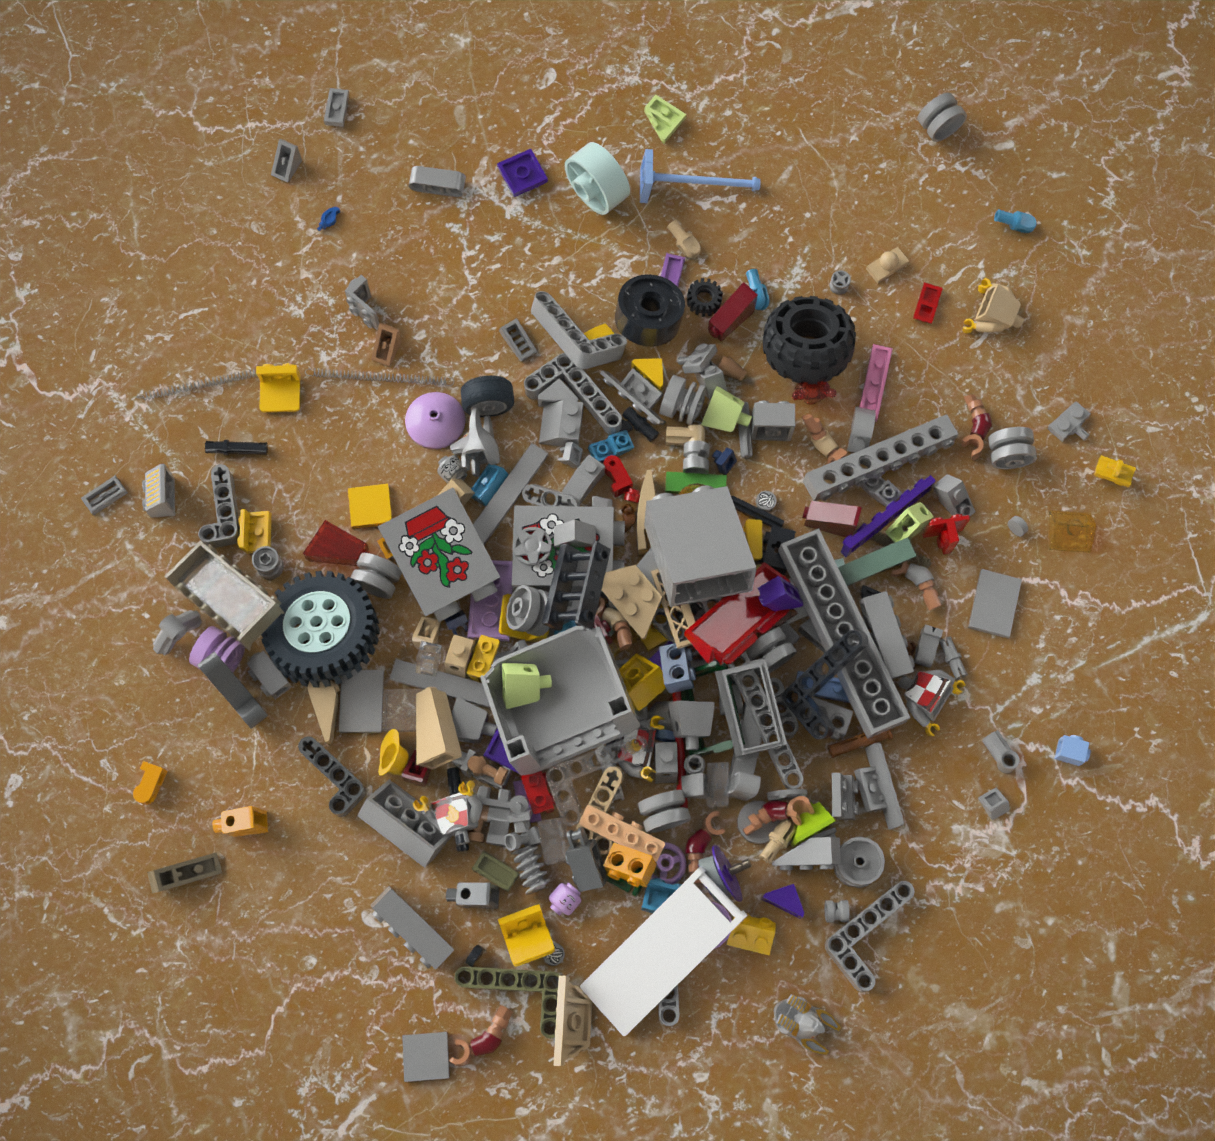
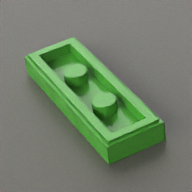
[665,472,727,494]

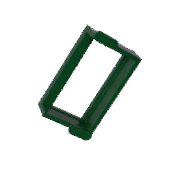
[676,661,745,757]

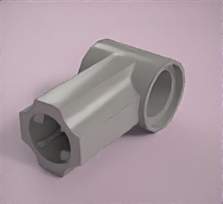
[982,730,1020,773]

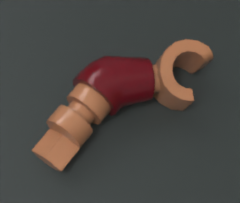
[961,394,992,460]
[742,796,815,836]
[685,811,725,884]
[449,1005,513,1067]

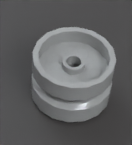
[917,93,967,142]
[988,427,1037,469]
[350,553,402,599]
[506,585,550,636]
[746,627,797,678]
[638,790,691,834]
[833,837,885,888]

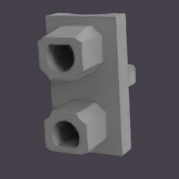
[508,795,533,833]

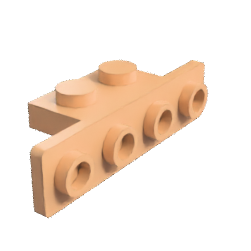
[579,805,665,862]

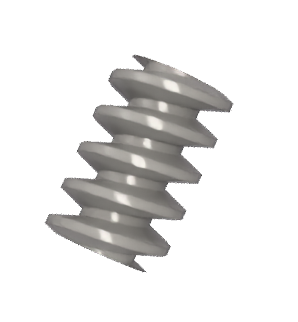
[511,846,550,895]

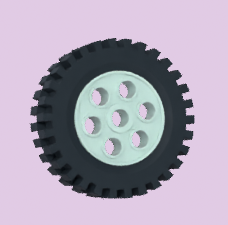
[261,571,380,688]

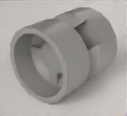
[683,441,710,474]
[252,546,284,580]

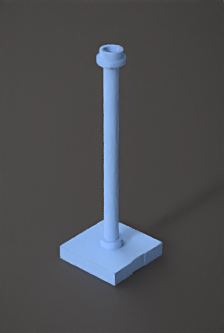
[640,149,761,203]

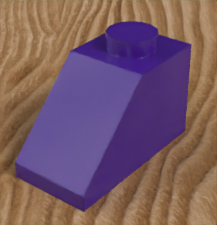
[758,576,804,611]

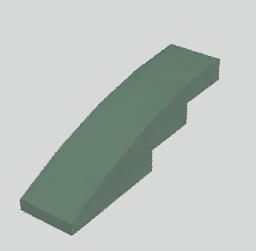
[838,537,917,586]

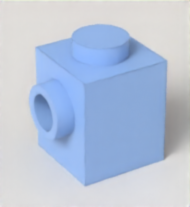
[1054,735,1091,766]

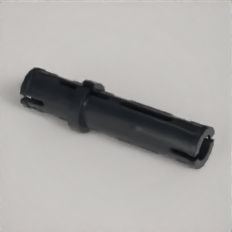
[205,440,268,456]

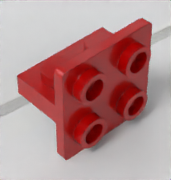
[922,514,970,555]

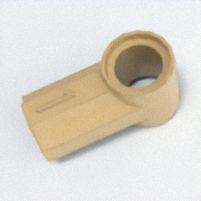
[666,425,705,446]

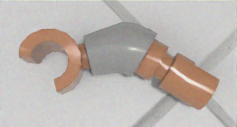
[891,561,941,611]

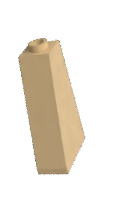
[416,687,462,770]

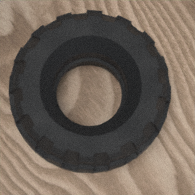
[763,296,856,384]

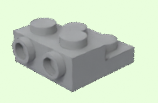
[832,773,859,820]

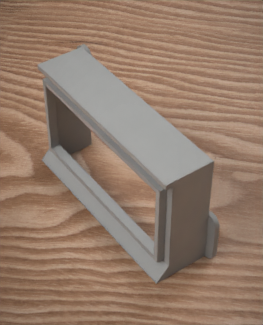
[715,659,787,761]

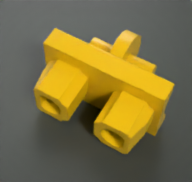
[1094,455,1136,487]

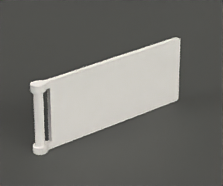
[580,866,748,1036]

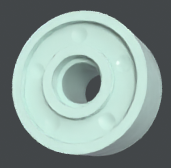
[565,142,630,215]

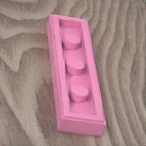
[859,344,893,422]

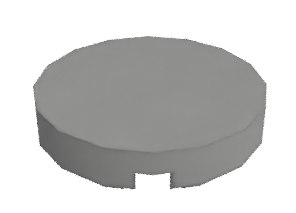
[737,801,780,844]

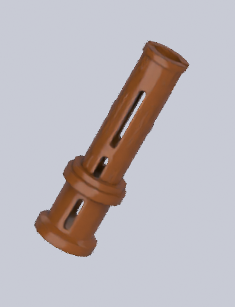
[828,729,893,758]

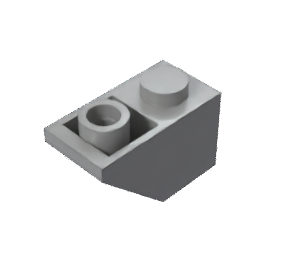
[694,361,728,400]
[933,474,975,516]

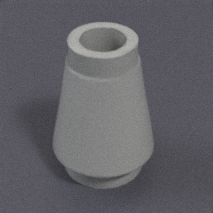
[684,754,705,775]

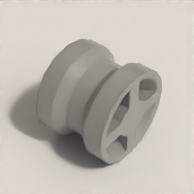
[829,270,851,295]

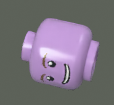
[549,882,581,916]

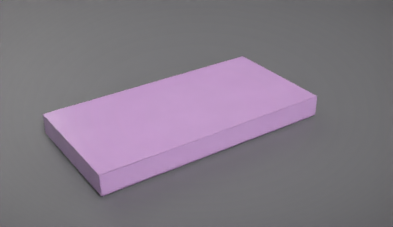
[467,560,513,641]

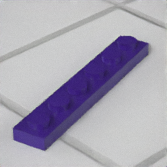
[840,475,936,558]

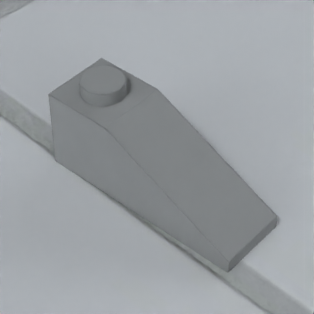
[559,455,605,506]

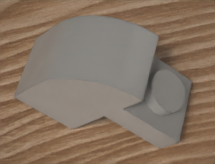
[847,407,876,452]

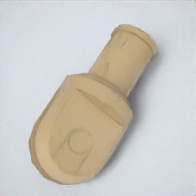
[667,220,701,259]
[759,819,796,864]

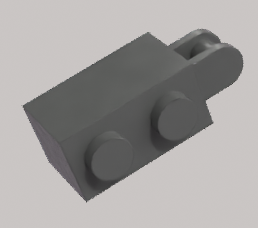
[565,827,609,892]

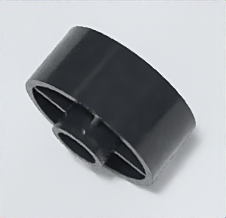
[615,274,685,347]

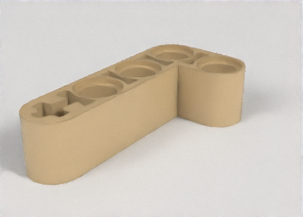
[575,766,624,855]

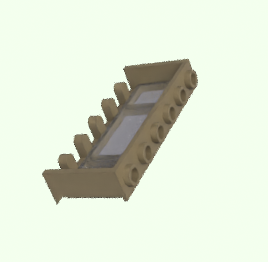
[164,541,284,651]

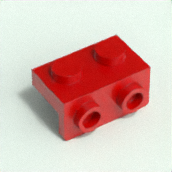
[520,771,557,814]

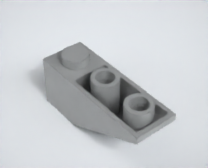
[772,837,841,870]

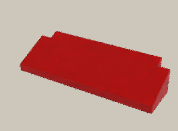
[684,562,791,665]

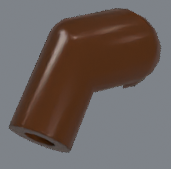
[621,504,636,533]

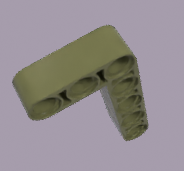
[454,967,561,1039]

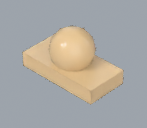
[866,247,909,284]

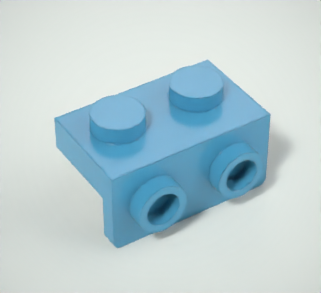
[641,878,682,913]

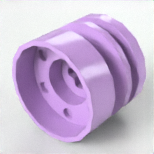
[189,626,245,672]

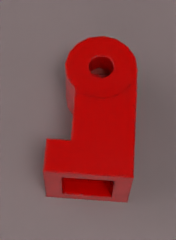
[604,455,633,498]

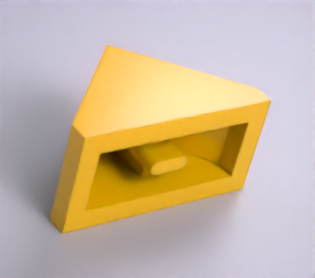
[631,358,663,392]

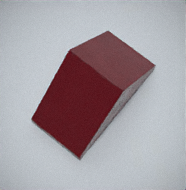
[402,750,431,787]

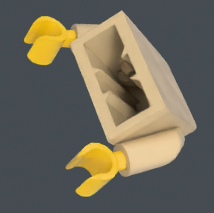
[962,278,1024,334]

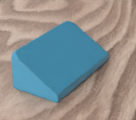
[471,464,509,506]

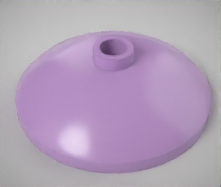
[405,392,465,449]

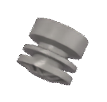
[659,375,706,425]

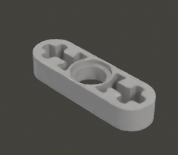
[522,484,580,507]

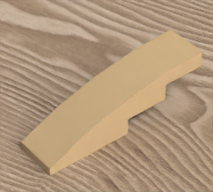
[636,470,655,555]

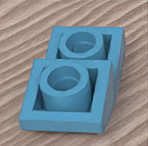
[588,430,634,463]

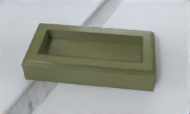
[472,850,520,892]

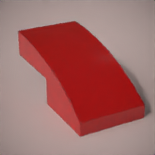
[913,282,943,324]

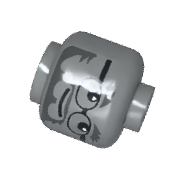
[437,455,467,484]

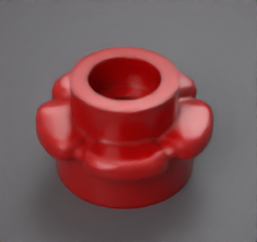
[623,488,640,503]

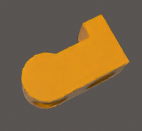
[133,761,168,805]

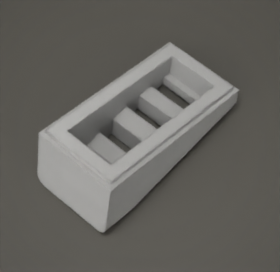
[499,318,538,362]

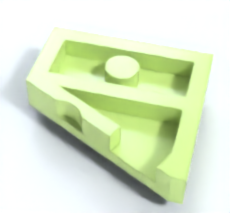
[644,95,686,144]

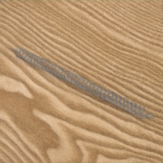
[136,364,277,400]
[305,368,454,386]

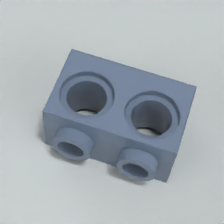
[659,644,696,693]

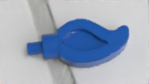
[317,207,340,231]

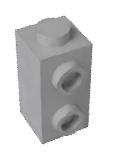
[247,651,292,700]

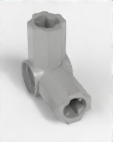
[153,610,202,656]

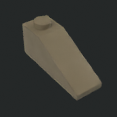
[147,852,222,894]

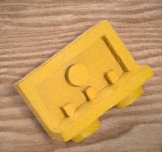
[237,509,272,554]
[467,635,500,683]
[727,913,776,955]

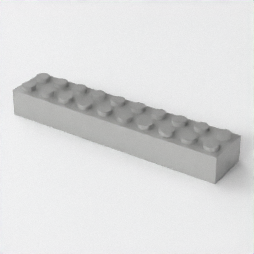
[778,529,910,739]

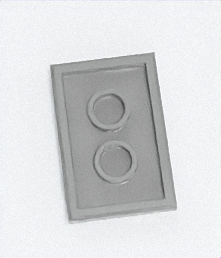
[968,569,1022,638]
[339,670,384,733]

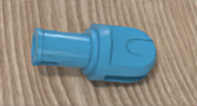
[994,209,1037,233]
[746,269,770,310]

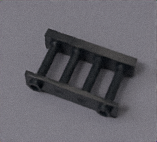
[542,541,611,630]

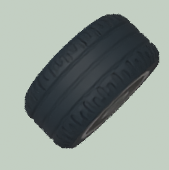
[461,375,514,417]

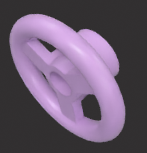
[651,842,686,884]

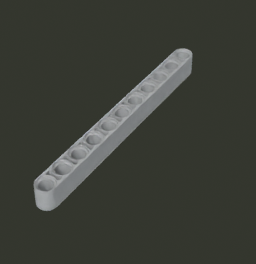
[699,597,804,789]

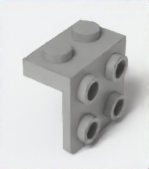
[345,275,379,330]

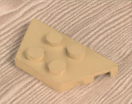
[602,565,663,640]
[554,976,592,1066]

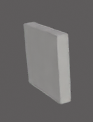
[402,1032,450,1082]

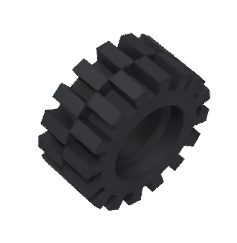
[687,278,723,317]

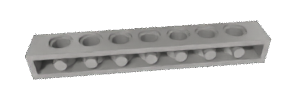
[803,414,958,501]

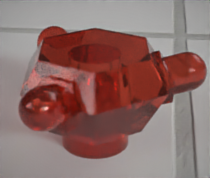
[792,381,837,405]

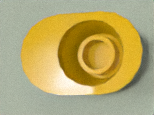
[378,729,409,776]

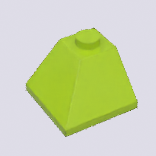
[791,802,835,848]

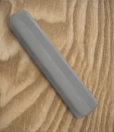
[738,401,753,459]

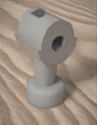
[504,826,543,851]

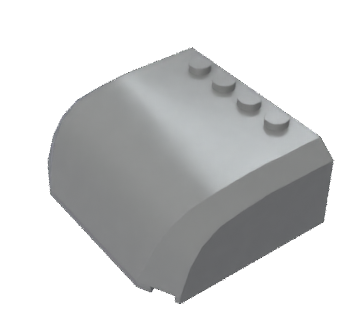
[480,626,641,775]

